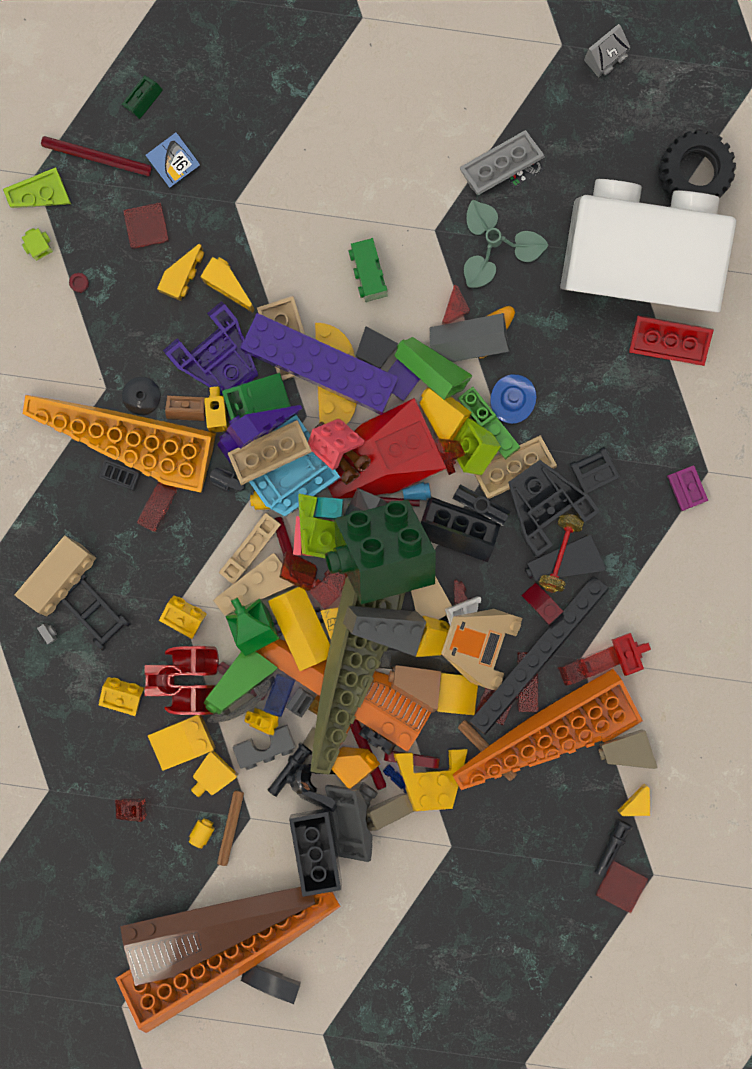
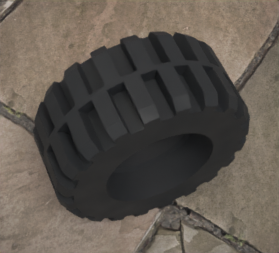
[659,130,736,200]

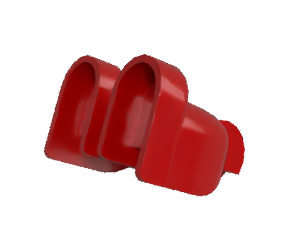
[145,646,219,715]

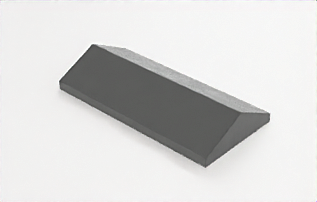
[430,313,510,362]

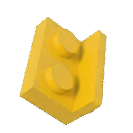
[159,596,207,639]
[99,677,144,716]

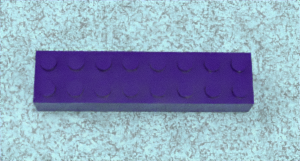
[241,313,398,415]

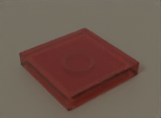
[123,203,169,249]
[596,861,648,913]

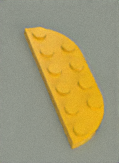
[315,323,356,425]

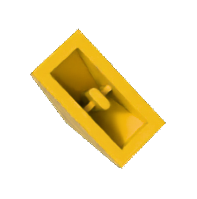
[617,784,650,816]

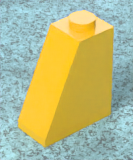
[419,387,472,446]

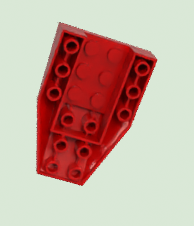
[328,398,446,499]

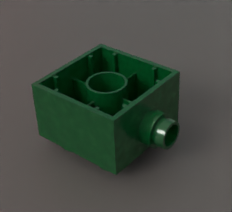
[325,499,436,604]

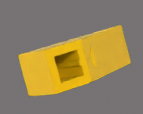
[157,244,204,301]

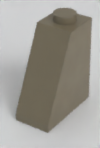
[598,729,658,769]
[366,793,414,831]

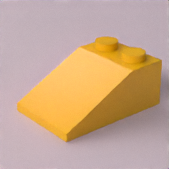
[200,257,255,313]
[148,715,216,771]

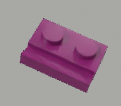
[667,465,708,511]

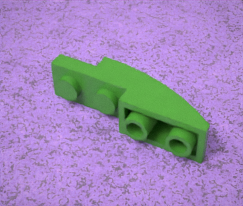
[458,387,520,460]

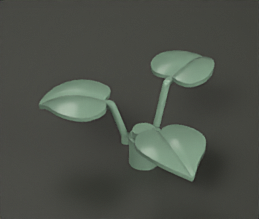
[464,200,548,288]

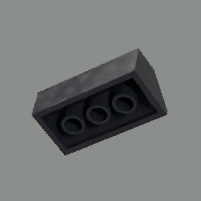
[420,497,500,562]

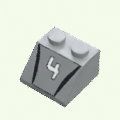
[584,24,630,78]

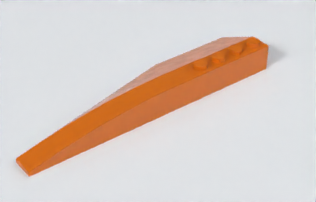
[115,892,341,1033]

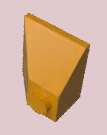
[332,746,380,789]

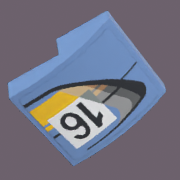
[145,132,200,188]

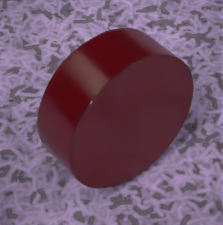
[69,273,89,293]

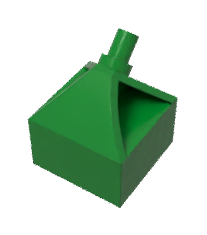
[226,597,279,656]

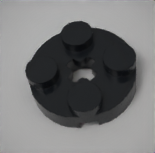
[358,725,396,755]

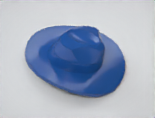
[490,374,536,424]

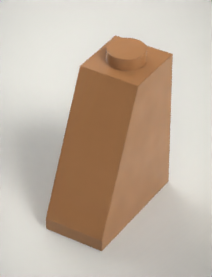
[388,665,441,712]

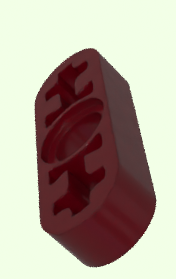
[384,751,440,768]

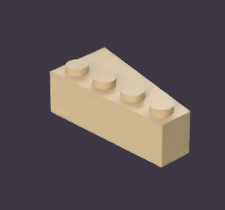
[213,553,298,615]

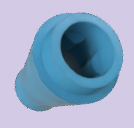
[403,482,431,501]

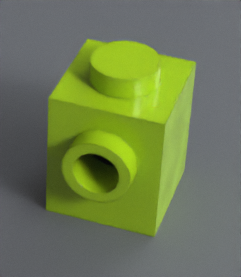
[22,228,53,261]

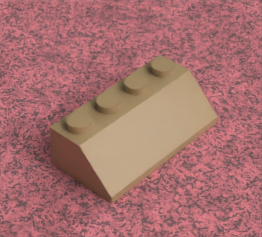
[15,535,96,617]

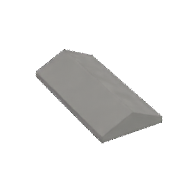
[460,130,545,195]

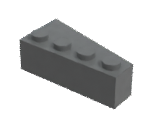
[343,606,426,656]

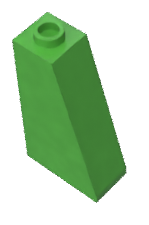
[394,337,472,400]
[204,651,278,714]

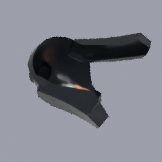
[285,764,337,812]

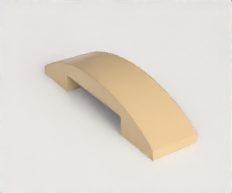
[219,513,281,584]

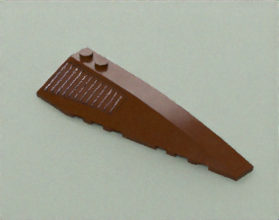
[120,887,315,986]

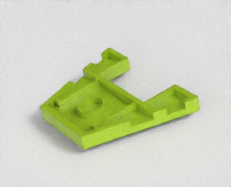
[298,493,349,558]

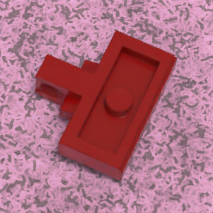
[612,633,651,676]

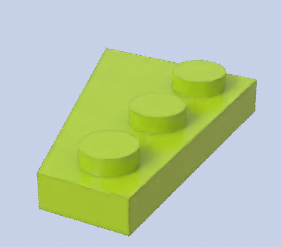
[3,167,71,208]

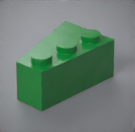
[348,238,388,302]

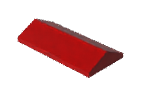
[629,315,714,366]

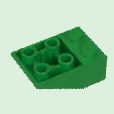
[222,373,291,420]

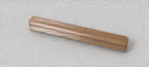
[458,720,517,781]
[217,790,244,866]

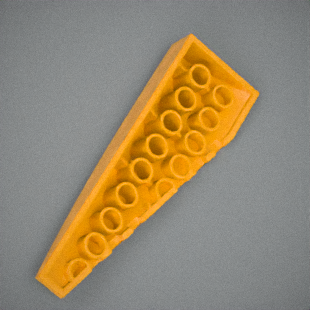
[22,395,216,493]

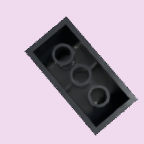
[289,809,342,897]

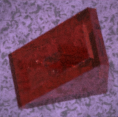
[442,285,470,325]
[115,798,146,822]

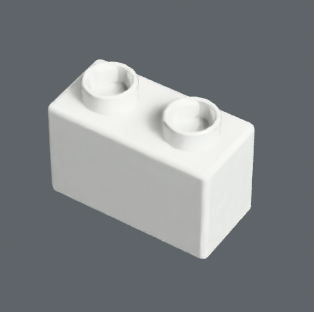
[560,179,736,313]

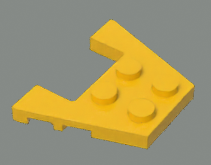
[394,749,467,811]

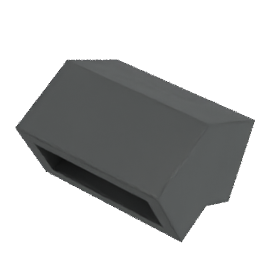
[286,687,315,718]

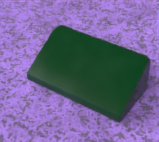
[121,75,163,119]

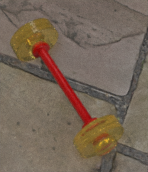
[539,514,584,593]

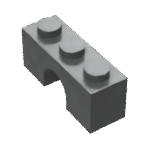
[232,725,296,770]

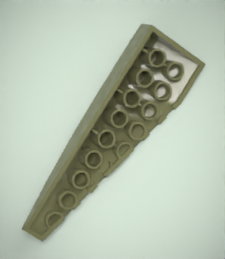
[311,578,405,775]

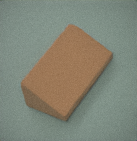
[165,396,205,421]

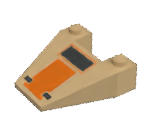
[441,609,522,691]

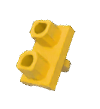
[244,708,279,735]

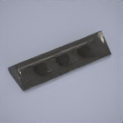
[379,649,456,674]

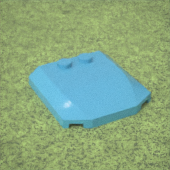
[249,415,341,517]

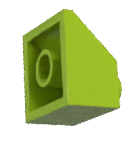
[449,418,501,475]

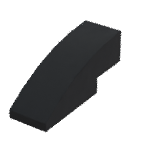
[240,965,301,1004]

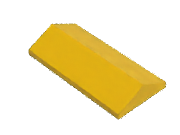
[268,585,330,671]

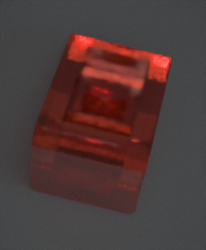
[434,438,465,475]

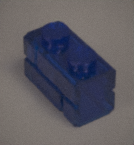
[263,673,296,717]

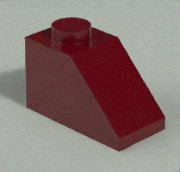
[521,583,563,624]

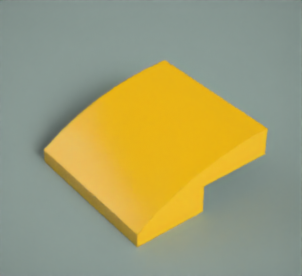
[436,673,478,715]

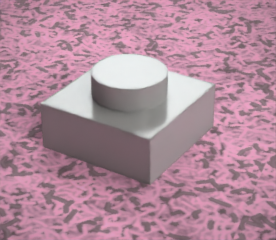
[37,623,57,644]

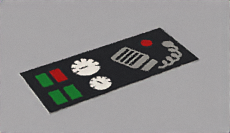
[508,161,544,188]

